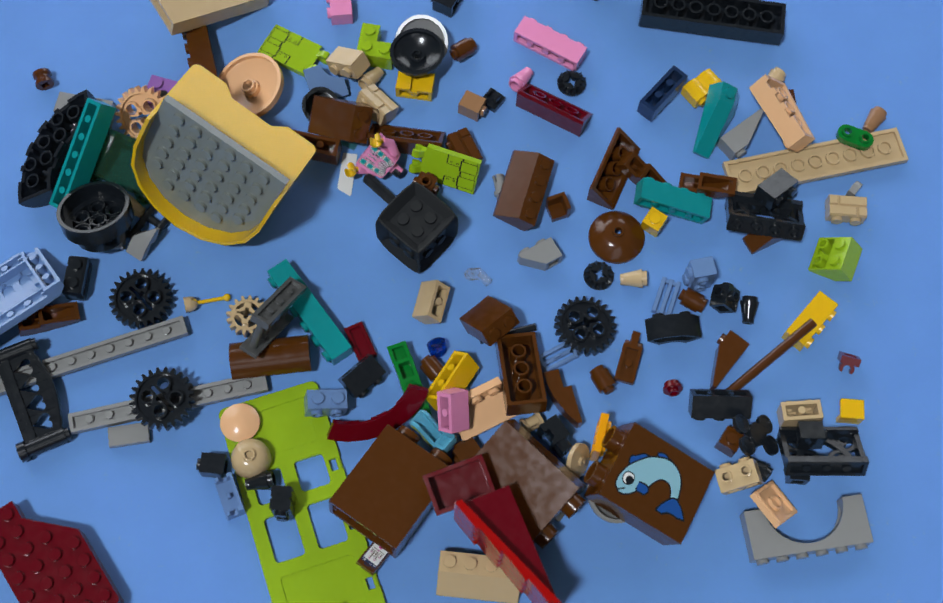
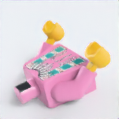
[344,132,404,178]

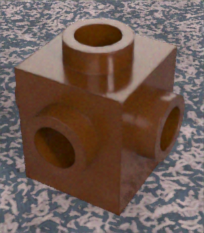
[412,171,440,195]

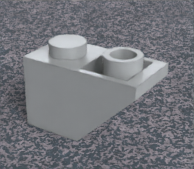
[517,237,563,271]

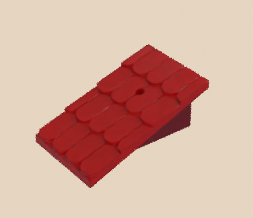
[454,485,561,603]

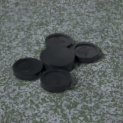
[732,414,779,456]

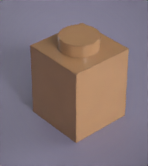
[458,90,487,122]

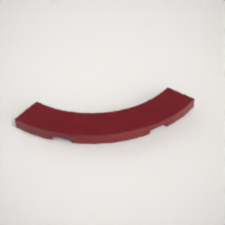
[327,384,429,442]

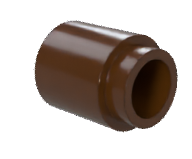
[450,37,477,62]
[678,287,708,313]
[420,355,444,382]
[589,365,617,395]

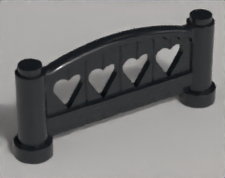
[0,338,72,462]

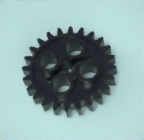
[109,268,173,329]
[554,296,617,356]
[129,367,196,432]

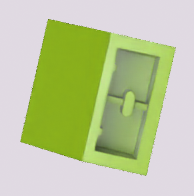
[808,237,862,281]

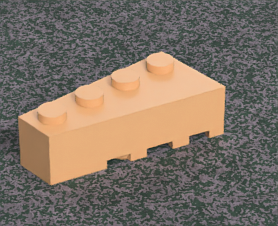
[749,74,815,152]

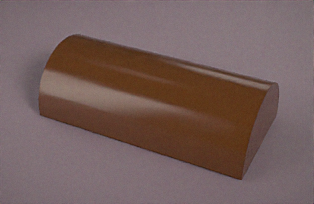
[229,335,311,380]

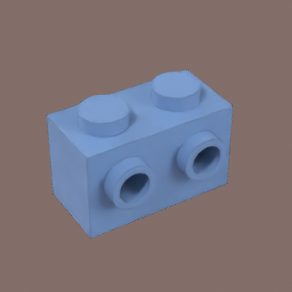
[682,256,717,292]
[304,389,348,418]

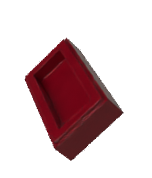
[344,321,377,362]

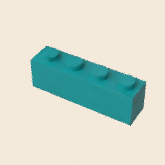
[634,177,712,224]

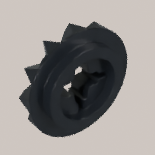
[557,69,586,96]
[583,260,614,290]

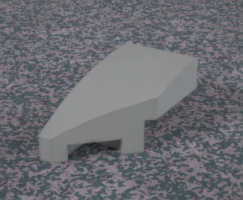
[126,227,160,261]

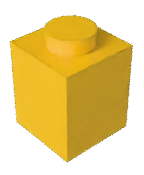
[641,207,668,237]

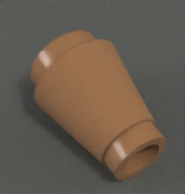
[862,106,887,133]

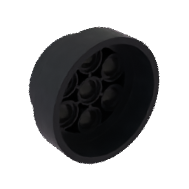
[56,181,134,252]

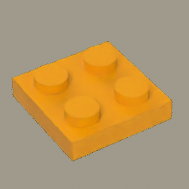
[589,413,612,461]

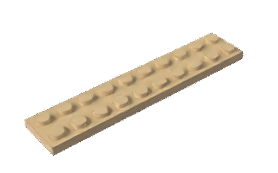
[722,127,909,194]

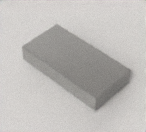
[108,423,151,448]

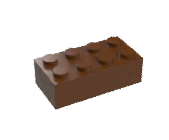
[495,332,547,416]

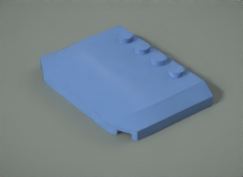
[0,247,65,335]

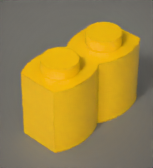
[680,68,722,108]

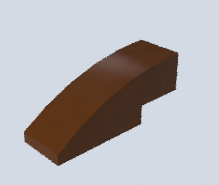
[616,151,666,185]
[679,172,737,198]
[18,301,80,337]
[543,369,582,428]

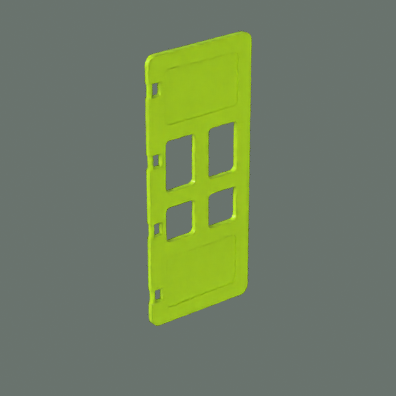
[219,381,385,603]

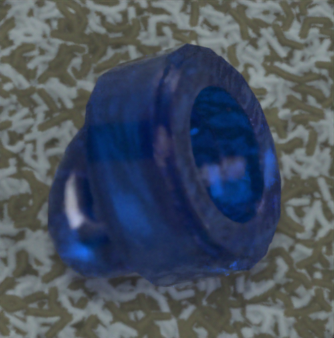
[427,337,447,358]

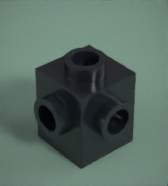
[709,282,740,313]

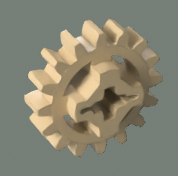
[226,295,264,338]

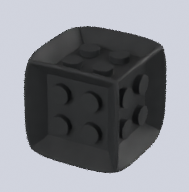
[375,182,458,274]

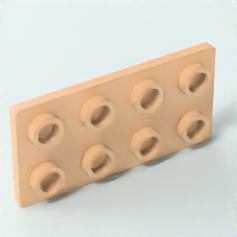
[458,377,518,442]

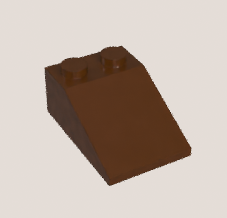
[307,95,373,144]

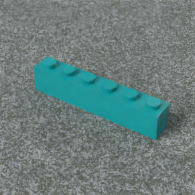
[49,98,116,208]
[267,259,353,366]

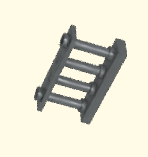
[239,277,307,359]

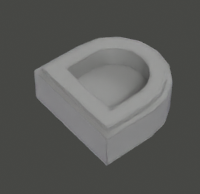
[845,181,863,196]

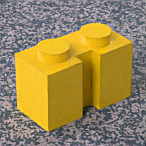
[395,71,435,102]

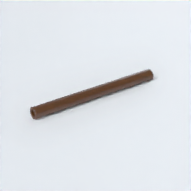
[725,318,817,390]

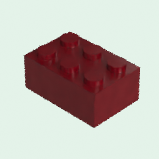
[423,454,495,516]

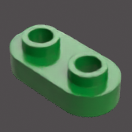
[836,124,874,151]

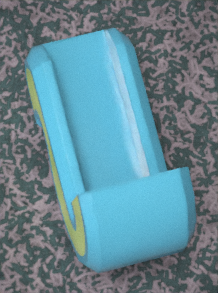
[409,409,457,454]

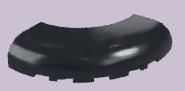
[18,89,96,208]

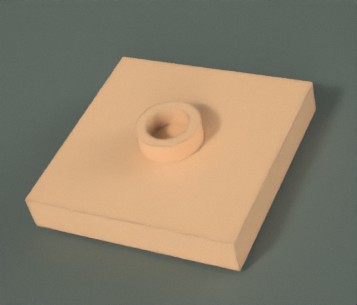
[750,480,797,529]

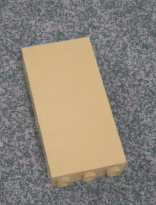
[150,0,269,35]

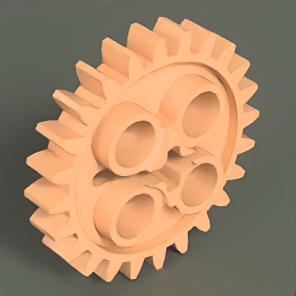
[115,85,166,141]

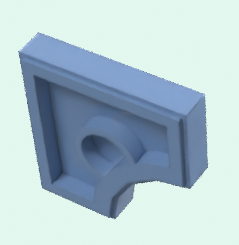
[303,65,349,98]

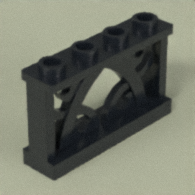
[724,191,806,241]
[776,427,869,476]

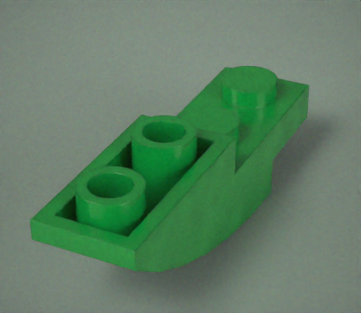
[387,341,432,418]

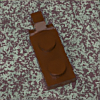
[614,331,643,385]

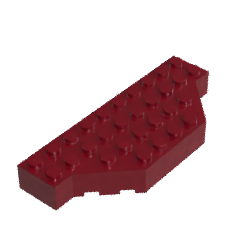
[0,501,124,603]

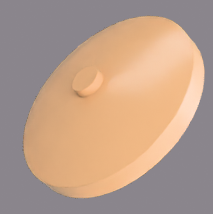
[218,52,284,117]

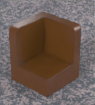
[545,192,571,222]

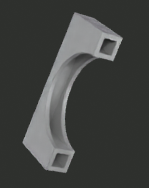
[740,494,874,566]

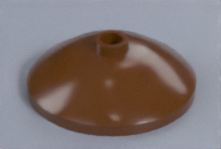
[588,211,645,264]

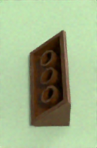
[368,123,445,155]
[587,127,640,210]

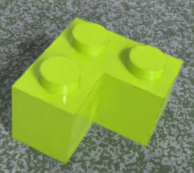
[357,23,393,70]

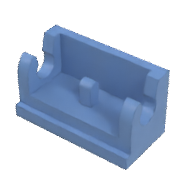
[215,472,247,521]

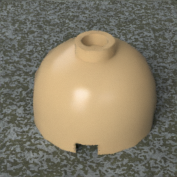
[231,438,272,478]

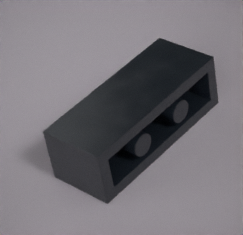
[688,389,752,421]

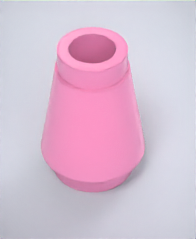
[509,67,533,92]

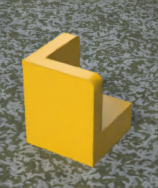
[836,398,864,424]

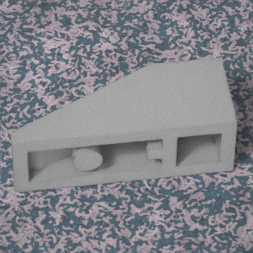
[717,108,764,160]

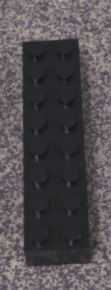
[639,0,786,45]

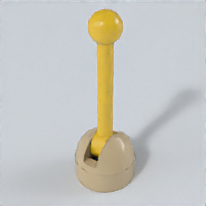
[183,294,231,312]

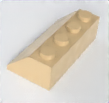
[436,550,519,603]

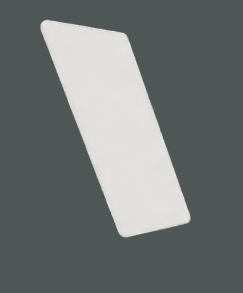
[337,153,357,196]

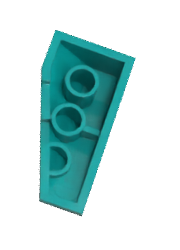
[693,81,739,159]

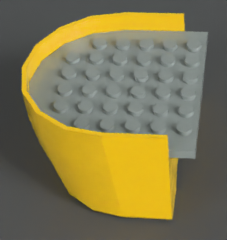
[131,64,316,246]

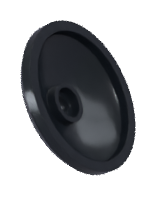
[390,28,444,76]

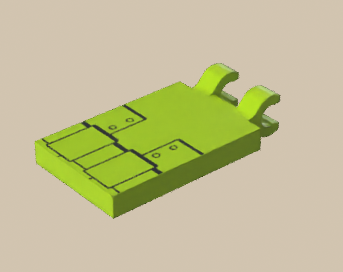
[258,24,330,77]
[408,143,482,194]

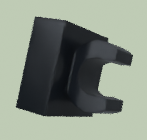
[483,88,506,113]

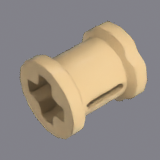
[519,413,544,434]

